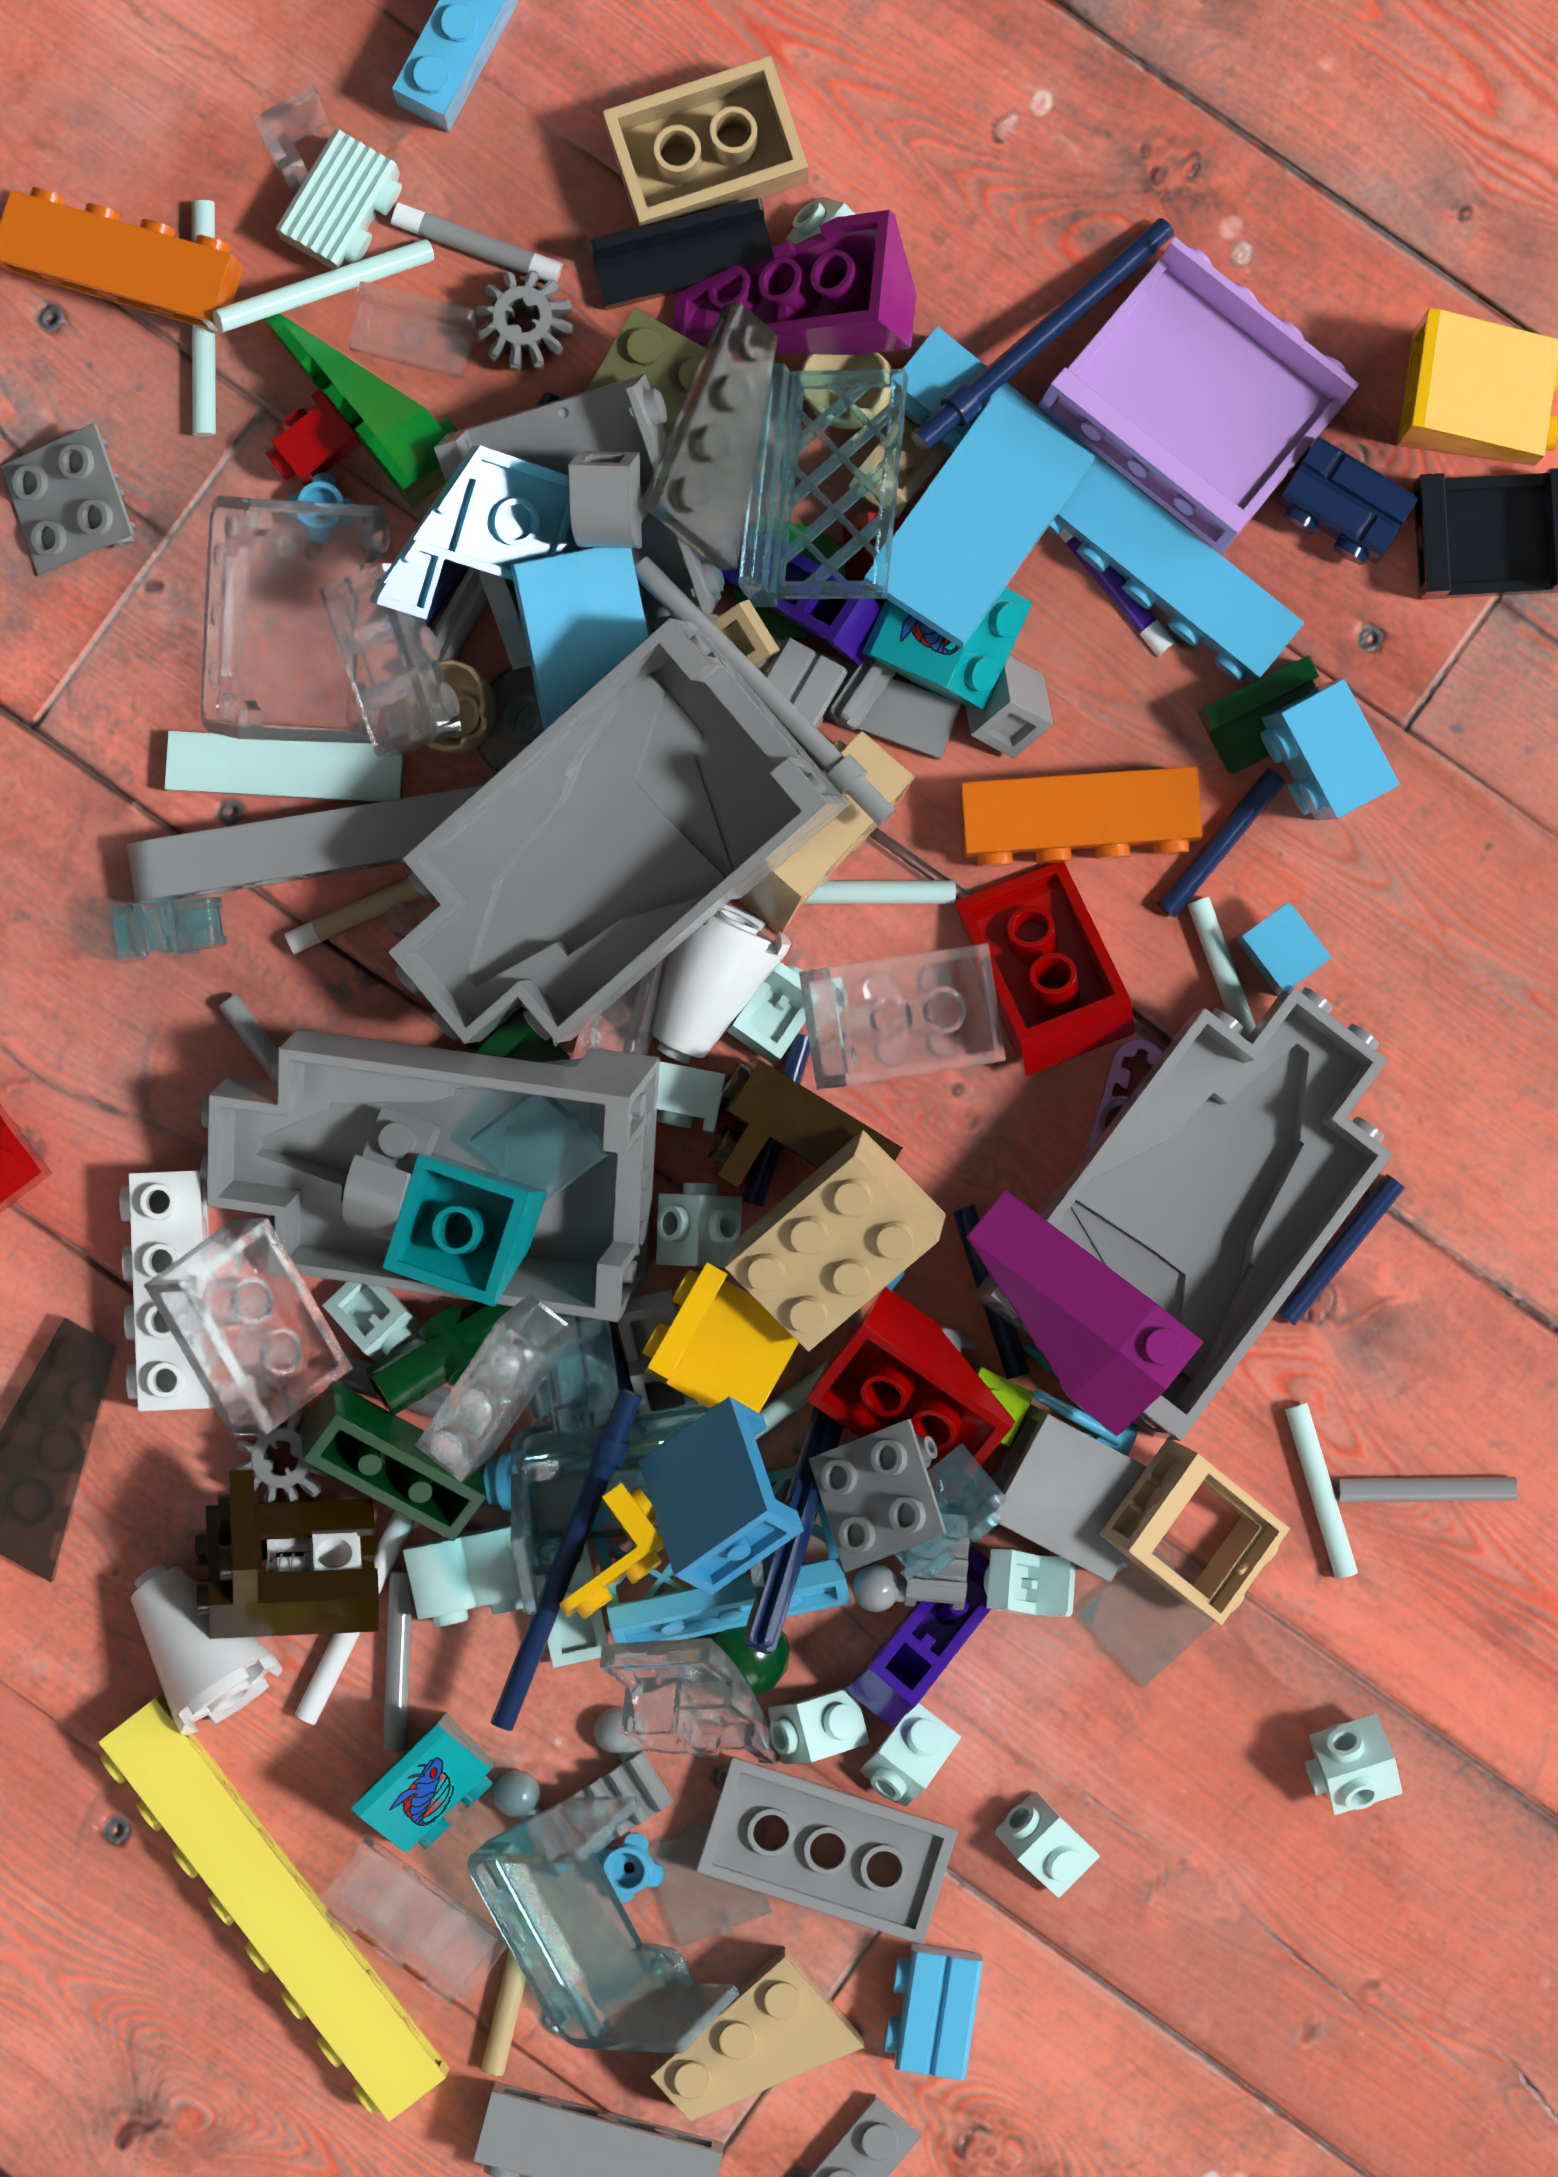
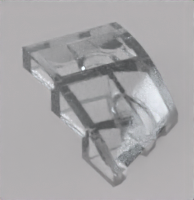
[600,1638,777,1764]

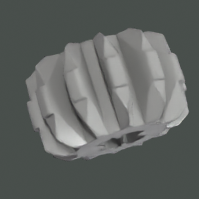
[474,270,574,372]
[233,1407,331,1503]

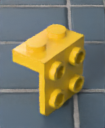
[642,1263,799,1413]
[559,1483,664,1619]

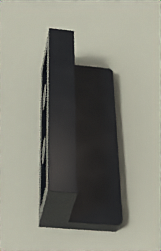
[589,198,773,311]

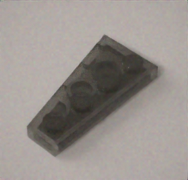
[641,302,779,571]
[0,1317,119,1582]

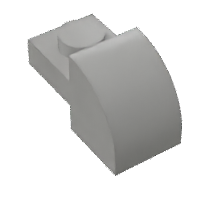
[342,1106,441,1242]
[617,1289,700,1424]

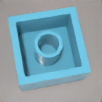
[1260,679,1400,821]

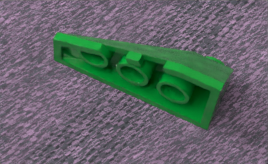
[264,313,458,508]

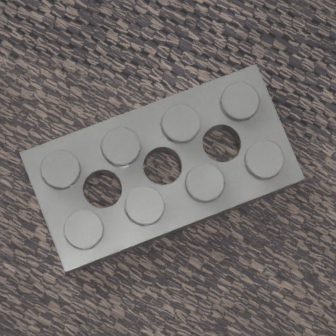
[696,1756,959,1945]

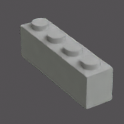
[473,2081,724,2177]

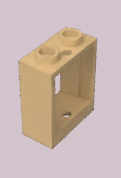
[1099,1438,1290,1626]

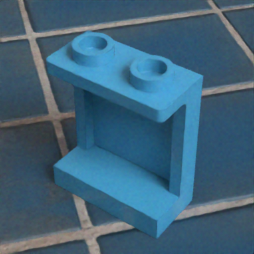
[638,1396,804,1596]

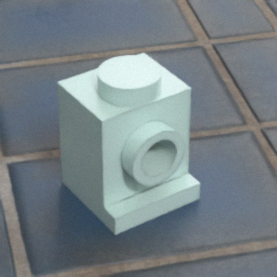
[657,1061,726,1134]

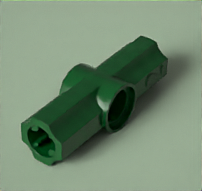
[365,1301,543,1416]

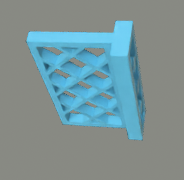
[592,1466,851,1654]

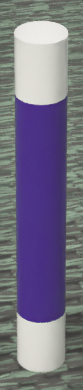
[1059,529,1176,657]

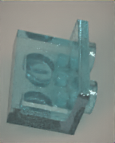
[895,1443,1007,1581]

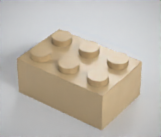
[603,56,808,227]
[725,1130,946,1352]

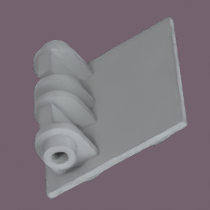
[1,423,137,576]
[809,1419,947,1572]

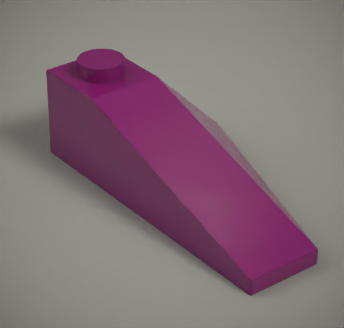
[673,210,916,355]
[966,1190,1203,1436]

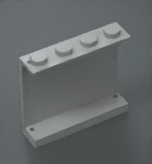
[434,374,724,670]

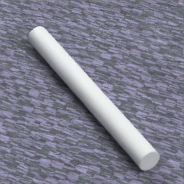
[294,1510,415,1725]

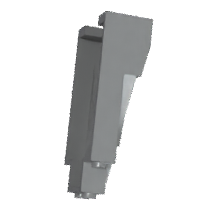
[388,618,850,1044]
[973,987,1394,1441]
[200,1029,660,1322]

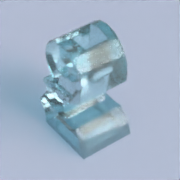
[111,897,228,964]

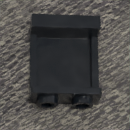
[1413,468,1558,600]

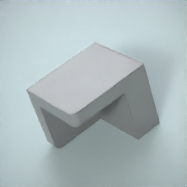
[965,655,1053,758]

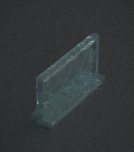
[738,363,908,607]

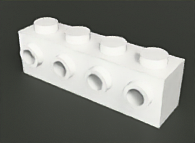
[119,1170,216,1411]

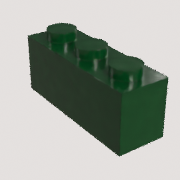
[300,1381,487,1542]

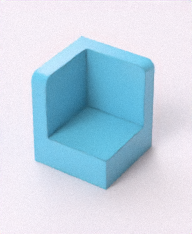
[1237,903,1332,996]

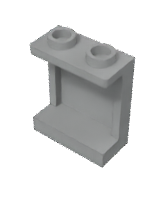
[975,1404,1147,1583]

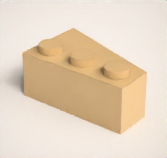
[738,731,915,934]
[650,1947,864,2122]

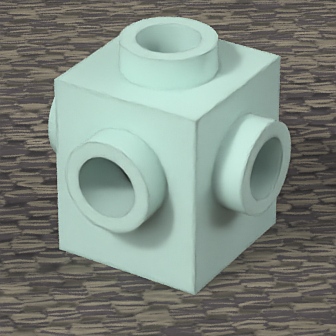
[656,1183,742,1267]
[1305,1713,1403,1815]

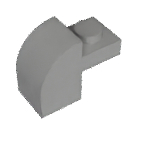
[568,451,652,549]

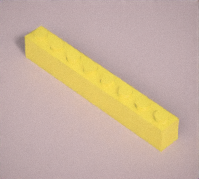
[98,1693,450,2122]

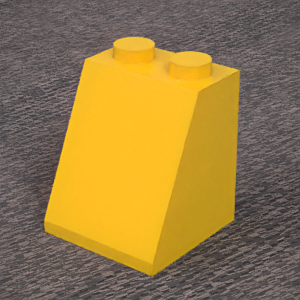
[1397,308,1558,466]

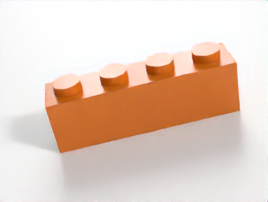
[0,187,244,334]
[959,766,1203,867]

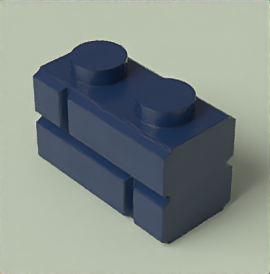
[1277,436,1419,565]

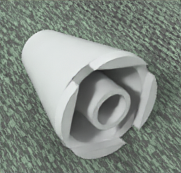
[651,903,791,1063]
[130,1564,282,1735]

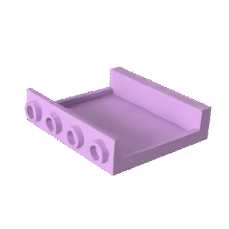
[1038,237,1359,554]

